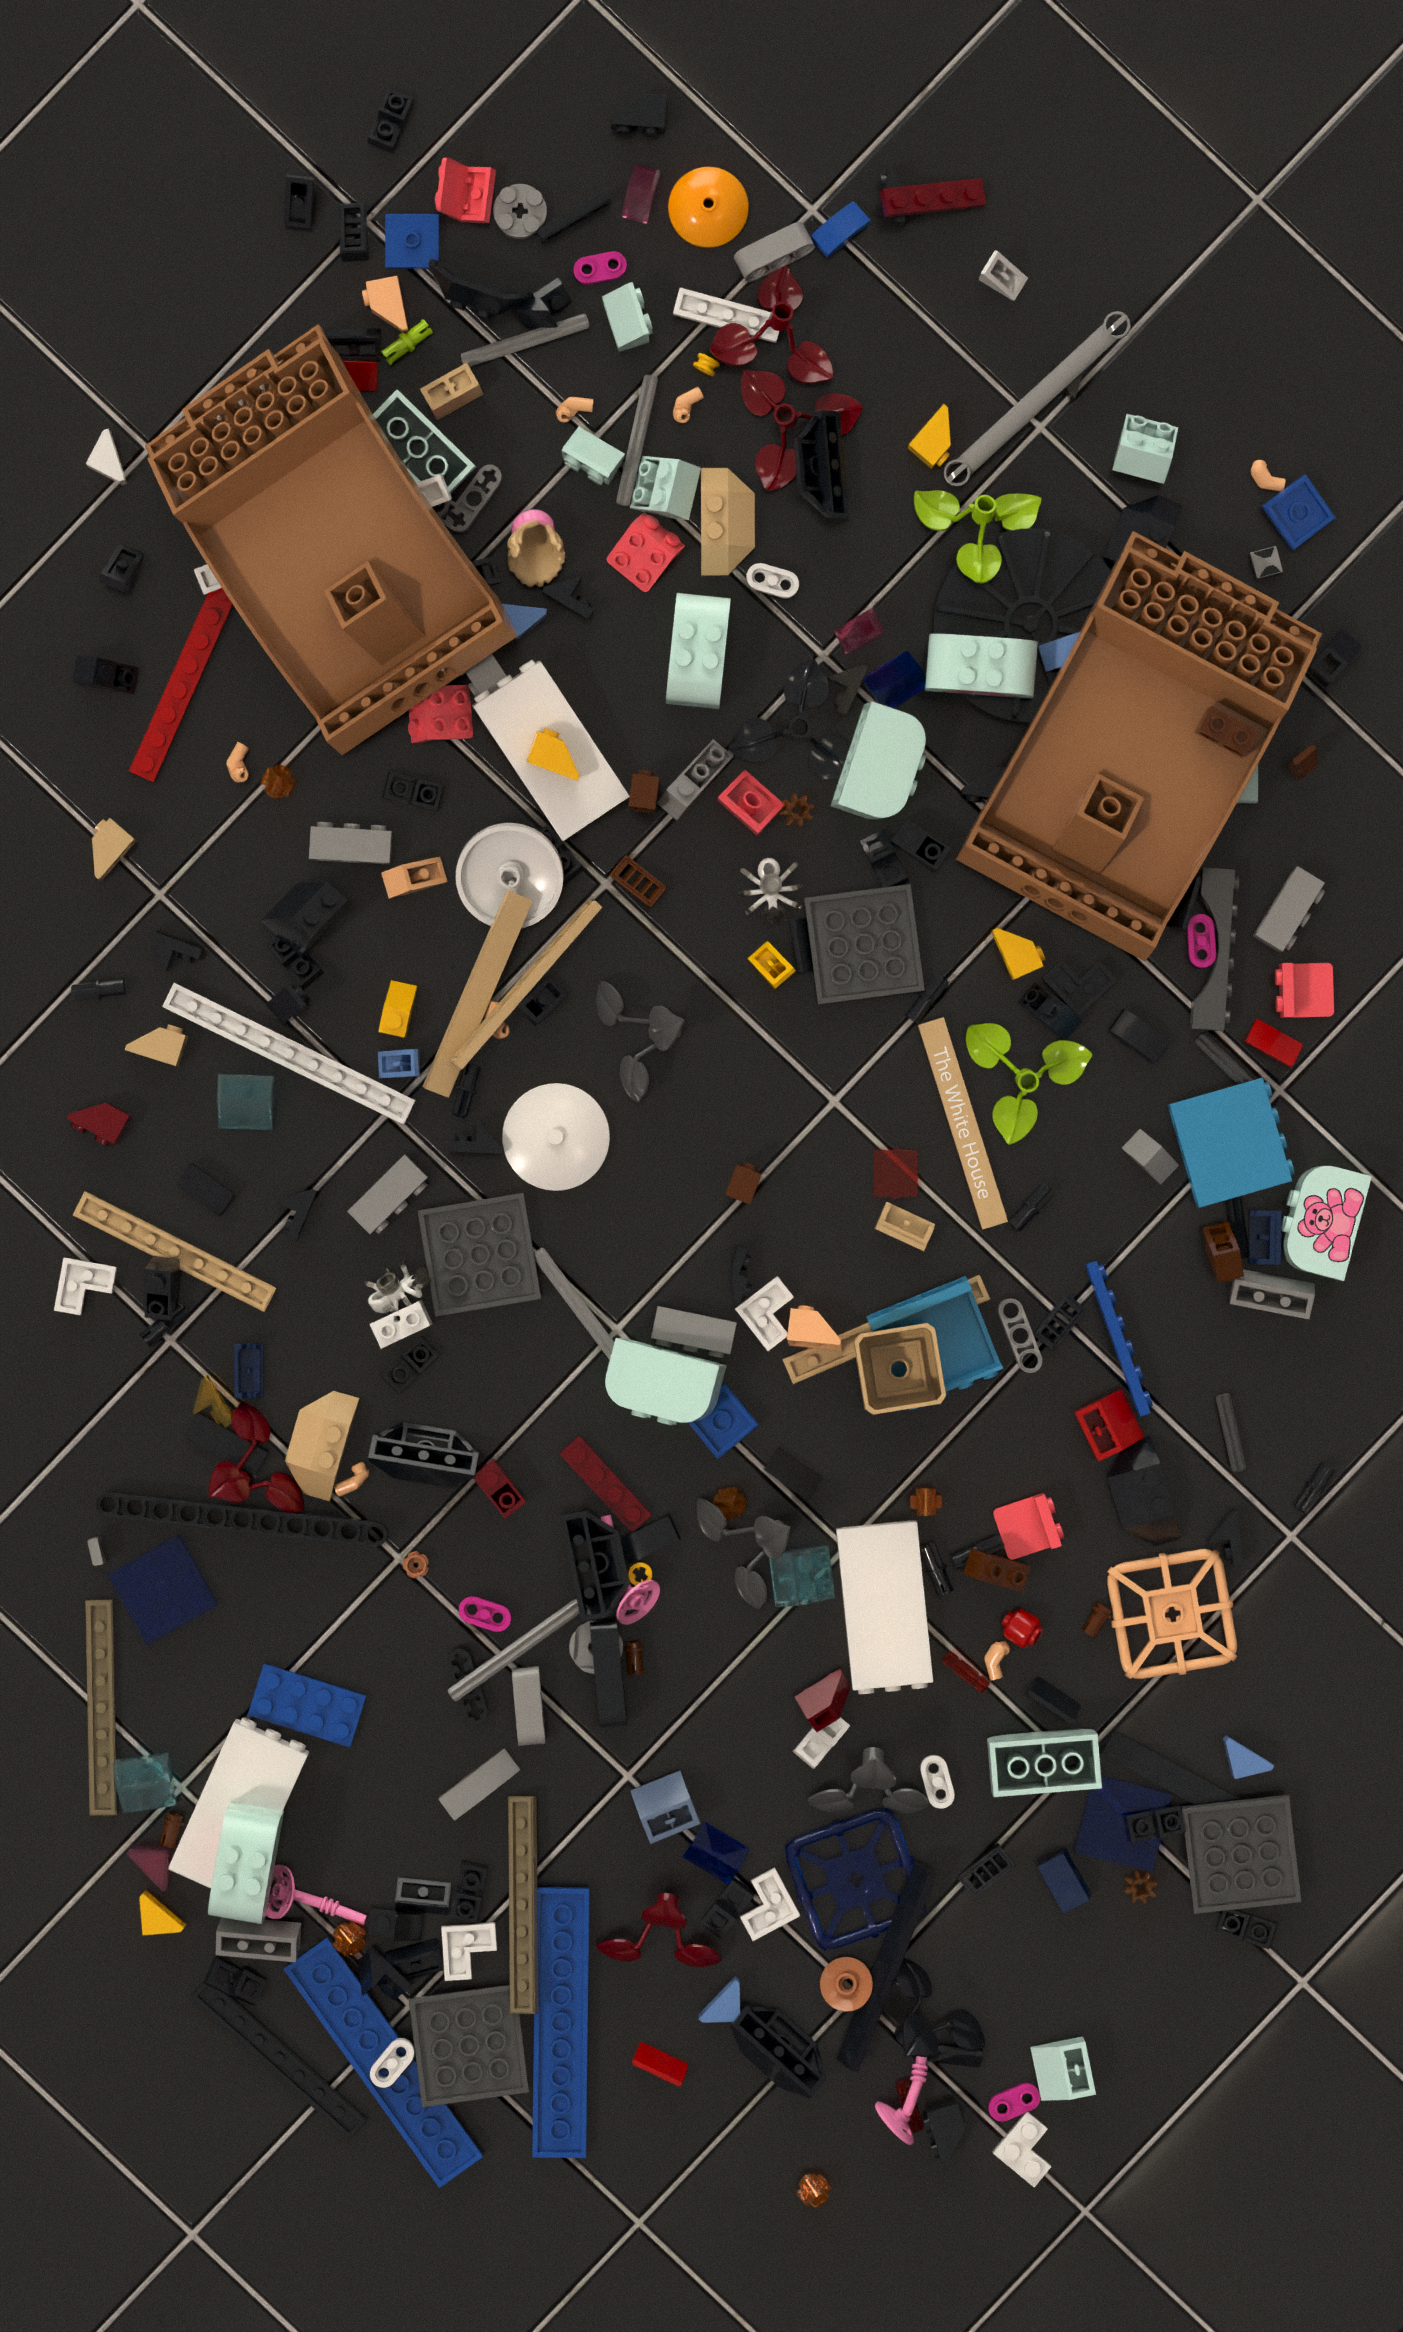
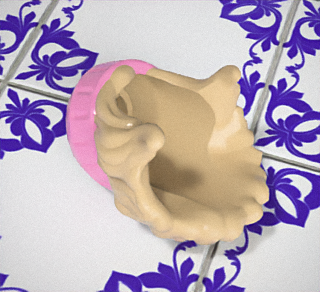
[507,509,566,587]

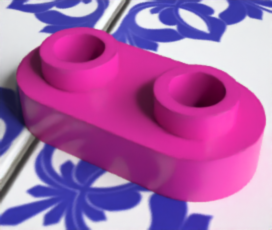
[574,251,627,285]
[1187,914,1216,968]
[459,1596,511,1632]
[988,2082,1040,2122]

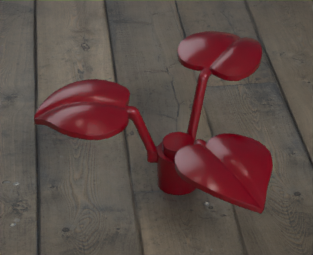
[709,265,833,384]
[741,370,863,491]
[209,1403,304,1513]
[595,1893,723,1967]

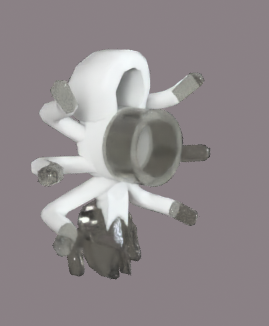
[738,858,804,924]
[365,1258,431,1314]

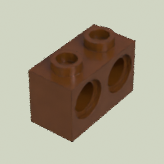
[1195,706,1259,758]
[628,770,659,813]
[725,1162,762,1205]
[1202,1222,1244,1282]
[963,1548,1031,1592]

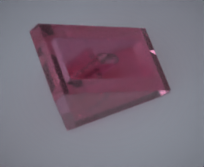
[621,164,661,223]
[834,608,884,654]
[126,1846,171,1892]

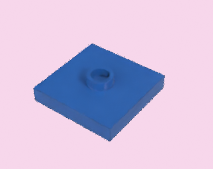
[385,214,439,269]
[1261,474,1336,550]
[688,1384,759,1459]

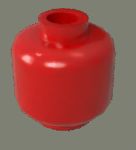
[1001,1608,1043,1648]

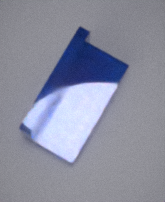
[863,651,926,708]
[683,1822,749,1885]

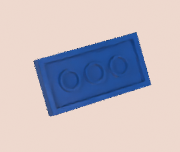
[248,1663,367,1747]

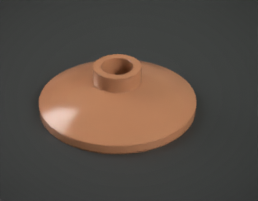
[820,1957,873,2011]

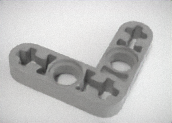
[418,465,502,534]

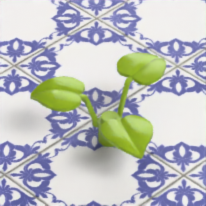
[914,490,1041,583]
[966,1023,1092,1145]

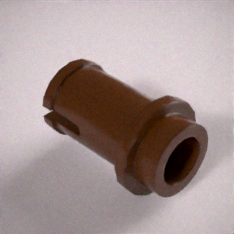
[1081,1602,1112,1638]
[623,1641,644,1676]
[159,1812,184,1848]

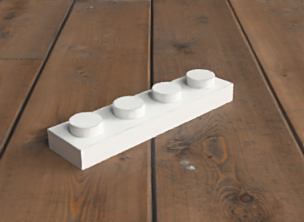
[673,288,779,343]

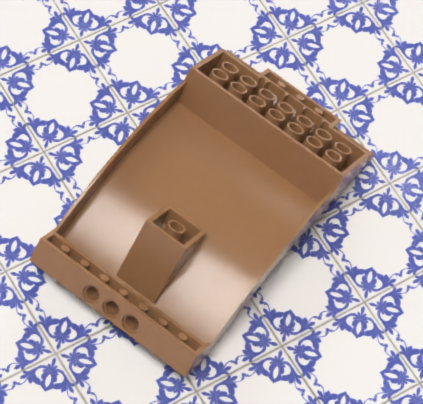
[145,324,518,755]
[956,531,1322,961]

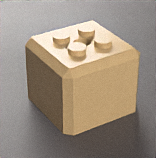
[853,1323,946,1415]

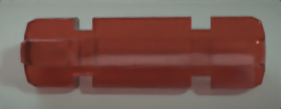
[942,1651,990,1693]
[895,2080,923,2133]

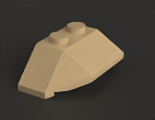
[701,468,755,576]
[285,1391,360,1501]

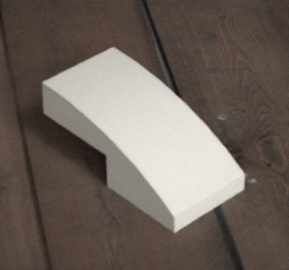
[793,1717,850,1769]

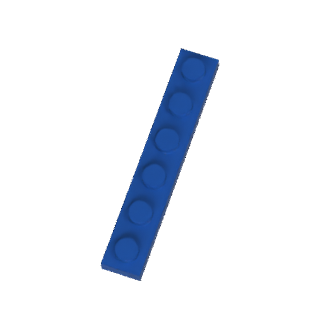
[1084,1261,1153,1417]

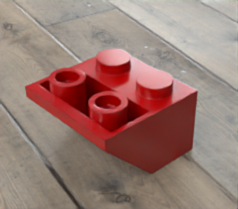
[1073,1389,1144,1462]

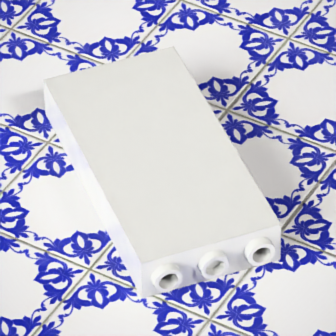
[472,660,630,841]
[836,1520,933,1694]
[168,1718,310,1888]

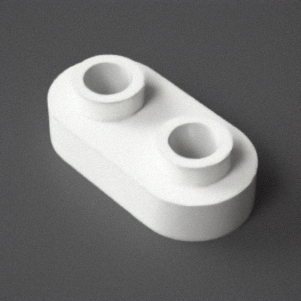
[746,563,799,599]
[920,1755,955,1809]
[370,2038,415,2088]

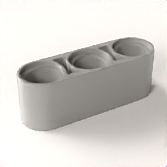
[734,222,815,282]
[997,1298,1042,1373]
[512,1666,545,1746]

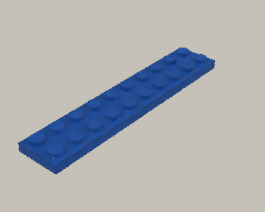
[532,1887,590,2158]
[284,1937,483,2188]

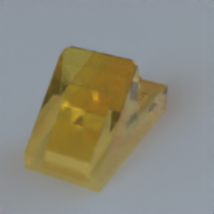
[192,1375,232,1427]

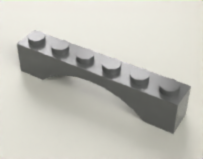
[1190,868,1239,1032]

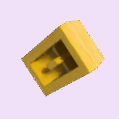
[748,941,796,989]
[139,1890,186,1935]

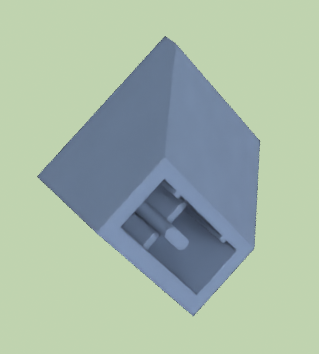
[630,1770,700,1844]

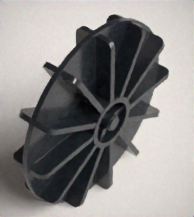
[934,528,1111,722]

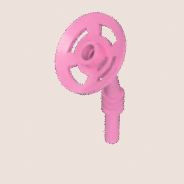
[601,1515,660,1625]
[266,1865,367,1926]
[875,2056,928,2145]

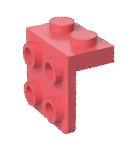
[435,158,496,223]
[607,512,685,592]
[408,685,473,743]
[1275,963,1334,1018]
[993,1493,1064,1560]

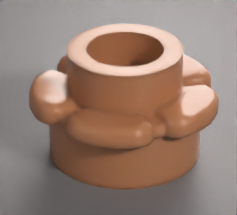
[403,1552,429,1578]

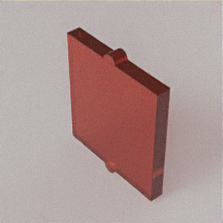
[873,1147,918,1200]

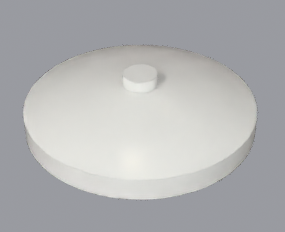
[456,823,564,928]
[502,1083,610,1191]

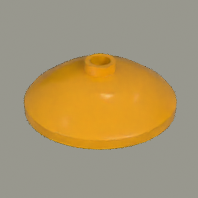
[668,167,749,248]

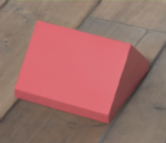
[717,770,785,836]

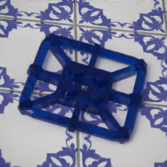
[784,1808,927,1951]

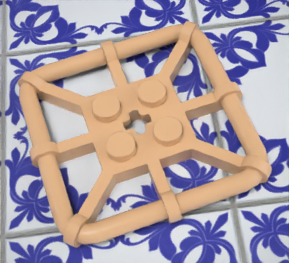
[1107,1549,1237,1679]

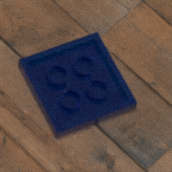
[108,1535,218,1645]
[1074,1775,1172,1873]

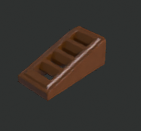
[1286,744,1319,780]
[609,855,667,909]

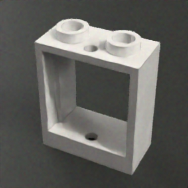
[370,1300,433,1349]

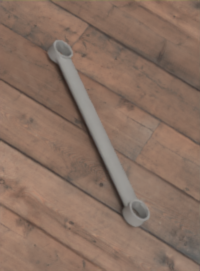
[944,311,1131,487]

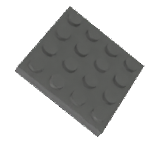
[804,884,925,1005]
[418,1193,542,1317]
[1182,1795,1301,1914]
[408,1984,529,2107]

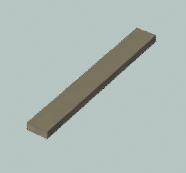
[85,1599,118,1816]
[508,1796,538,2014]

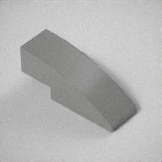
[439,1748,520,1821]

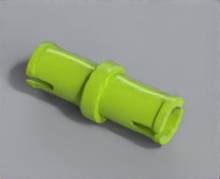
[380,319,433,366]

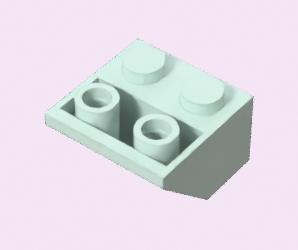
[602,282,653,352]
[1112,414,1178,484]
[562,426,625,485]
[630,456,701,520]
[1030,2036,1096,2101]

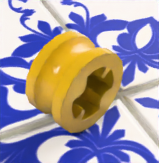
[693,353,720,376]
[628,1562,652,1587]

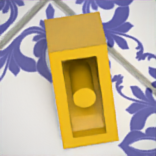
[908,404,951,469]
[526,728,580,781]
[991,928,1046,980]
[378,980,417,1038]

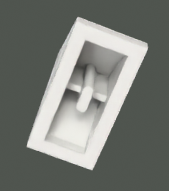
[979,250,1028,301]
[86,429,127,485]

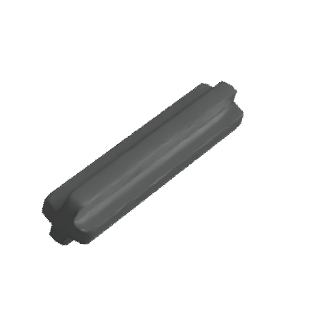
[1195,1032,1253,1085]
[1216,1393,1246,1472]

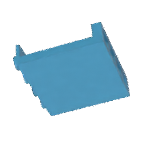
[1167,1078,1295,1208]
[866,1276,1003,1410]

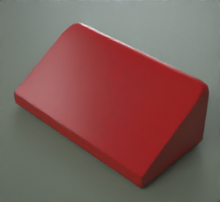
[343,361,378,392]
[1243,1018,1303,1068]
[632,2042,688,2087]

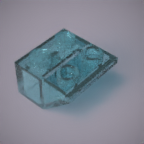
[217,1074,274,1130]
[769,1545,835,1607]
[113,1752,177,1813]

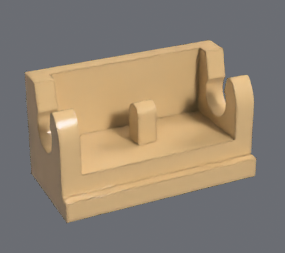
[420,363,484,420]
[874,1202,935,1251]

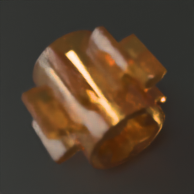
[260,765,296,798]
[780,793,814,827]
[713,1487,746,1520]
[910,1488,942,1516]
[1124,1870,1157,1905]
[332,1921,366,1956]
[796,2173,832,2207]

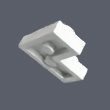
[54,1257,117,1315]
[735,1276,794,1351]
[740,1867,800,1941]
[441,1922,497,1981]
[992,2112,1051,2187]

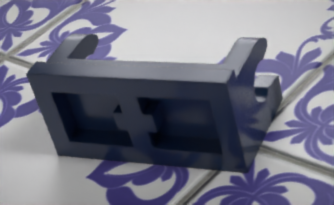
[1248,1210,1282,1265]
[234,1343,264,1398]
[1037,1848,1092,1914]

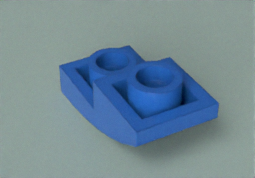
[810,201,871,257]

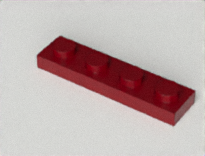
[880,178,986,218]
[560,1435,652,1533]

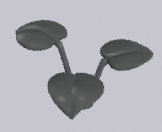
[596,981,685,1103]
[696,1498,790,1610]
[807,1747,931,1814]

